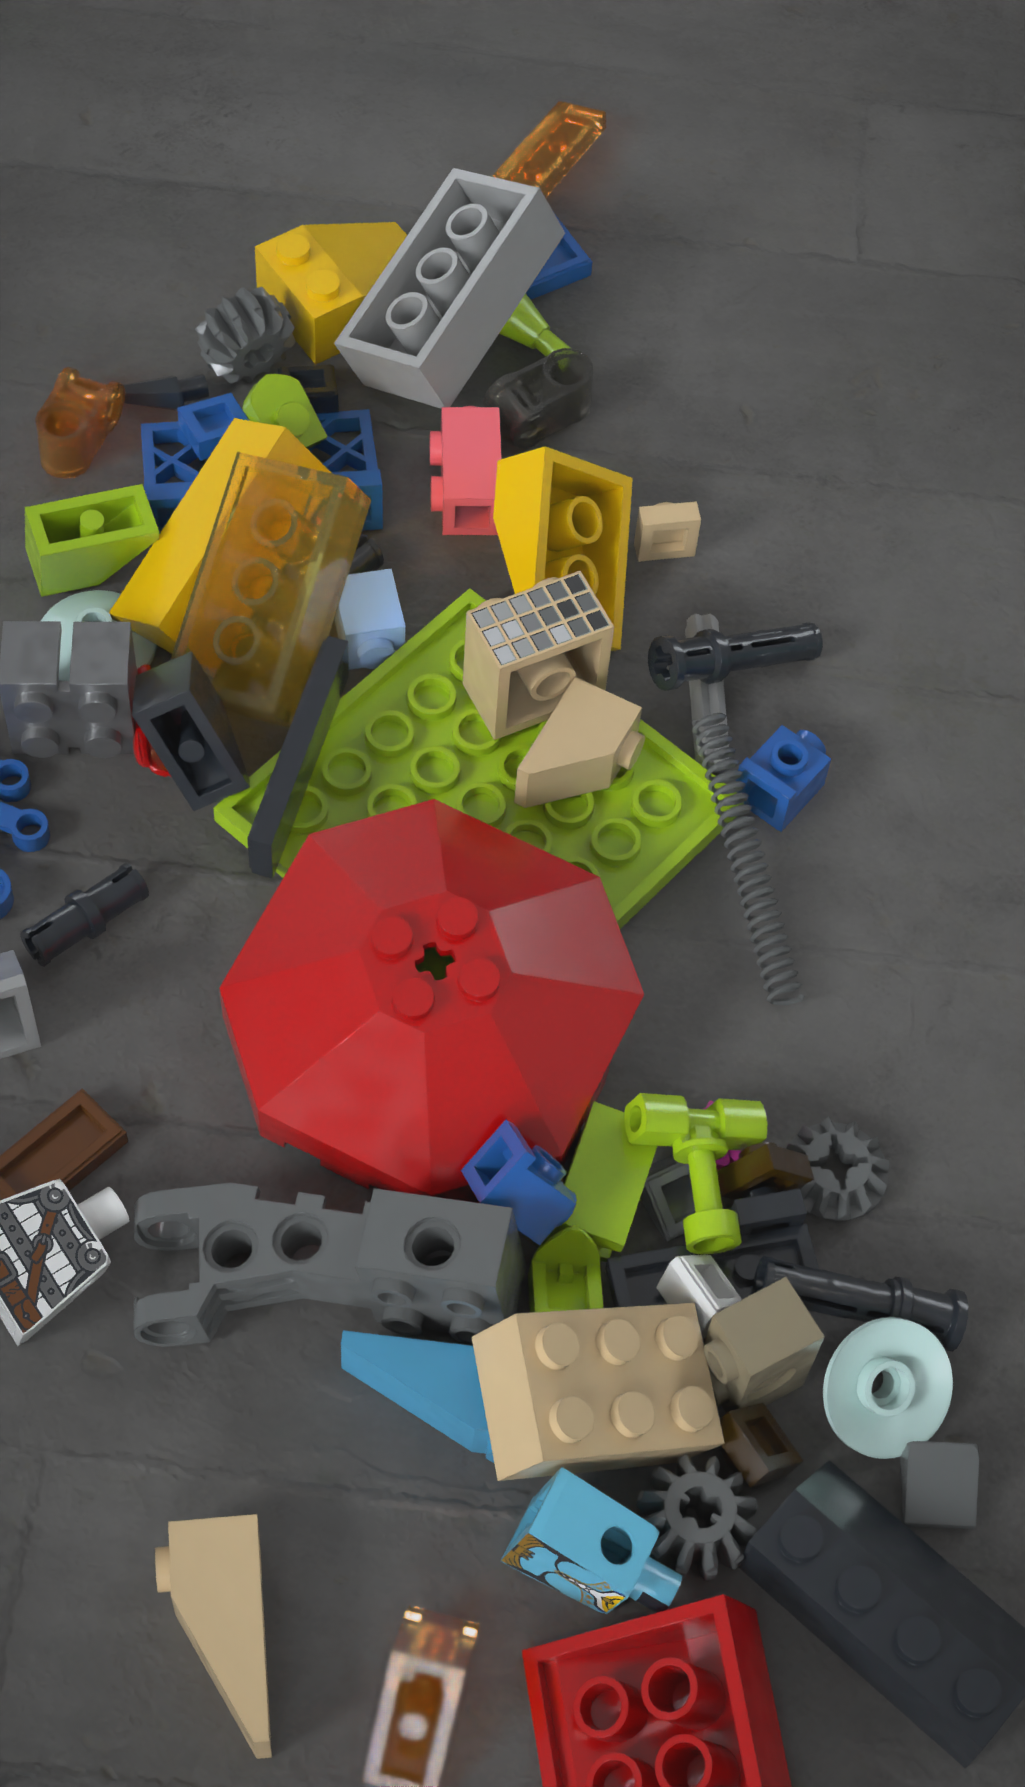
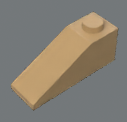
[155,1514,272,1759]

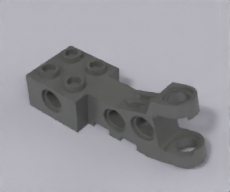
[134,1182,527,1347]

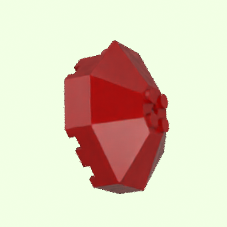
[219,799,644,1203]

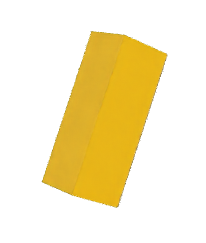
[109,418,337,678]

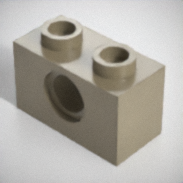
[704,1277,825,1413]

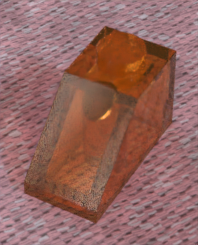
[362,1605,480,1787]

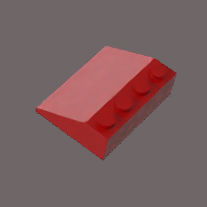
[522,1594,792,1787]

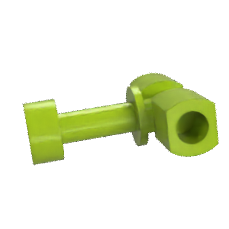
[624,1093,767,1254]

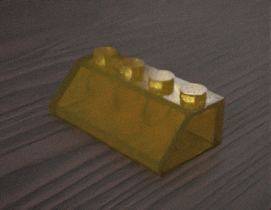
[170,452,371,728]

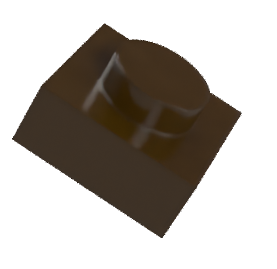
[717,1142,814,1200]
[720,1403,804,1488]

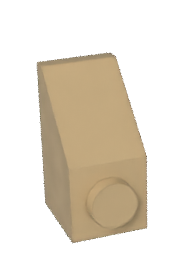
[514,677,645,808]

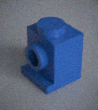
[736,725,831,832]
[461,1119,577,1245]

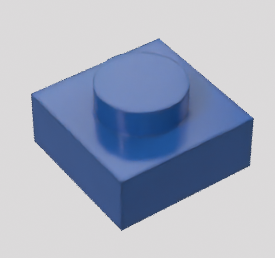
[177,393,249,461]

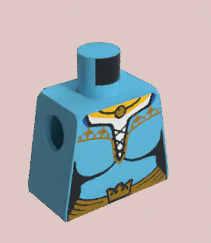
[501,1467,682,1614]

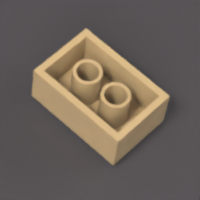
[472,1303,725,1481]

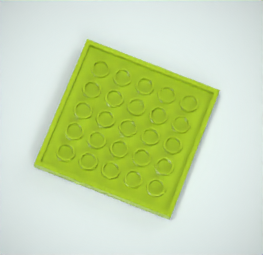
[213,588,744,980]

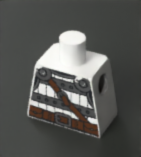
[0,1179,129,1346]

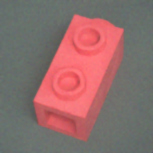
[429,406,501,535]

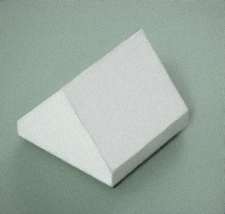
[656,1255,742,1339]

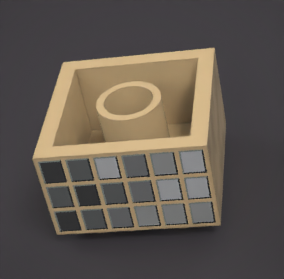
[463,571,614,740]

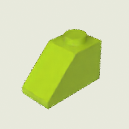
[25,484,159,597]

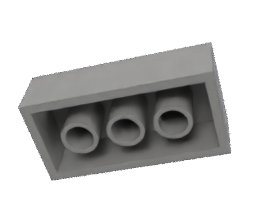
[334,168,565,409]

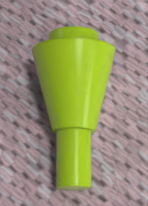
[499,293,576,369]

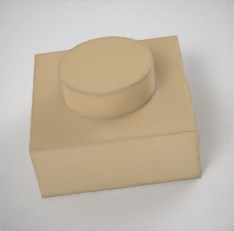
[634,501,701,562]

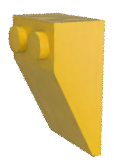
[255,222,407,365]
[493,446,633,651]

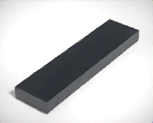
[247,636,349,878]

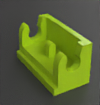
[543,1101,657,1262]

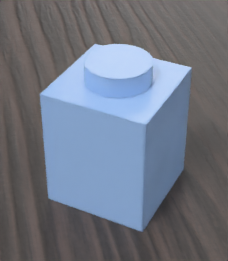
[332,568,406,670]

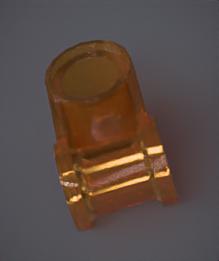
[35,367,125,479]

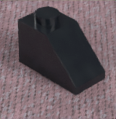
[132,651,250,811]

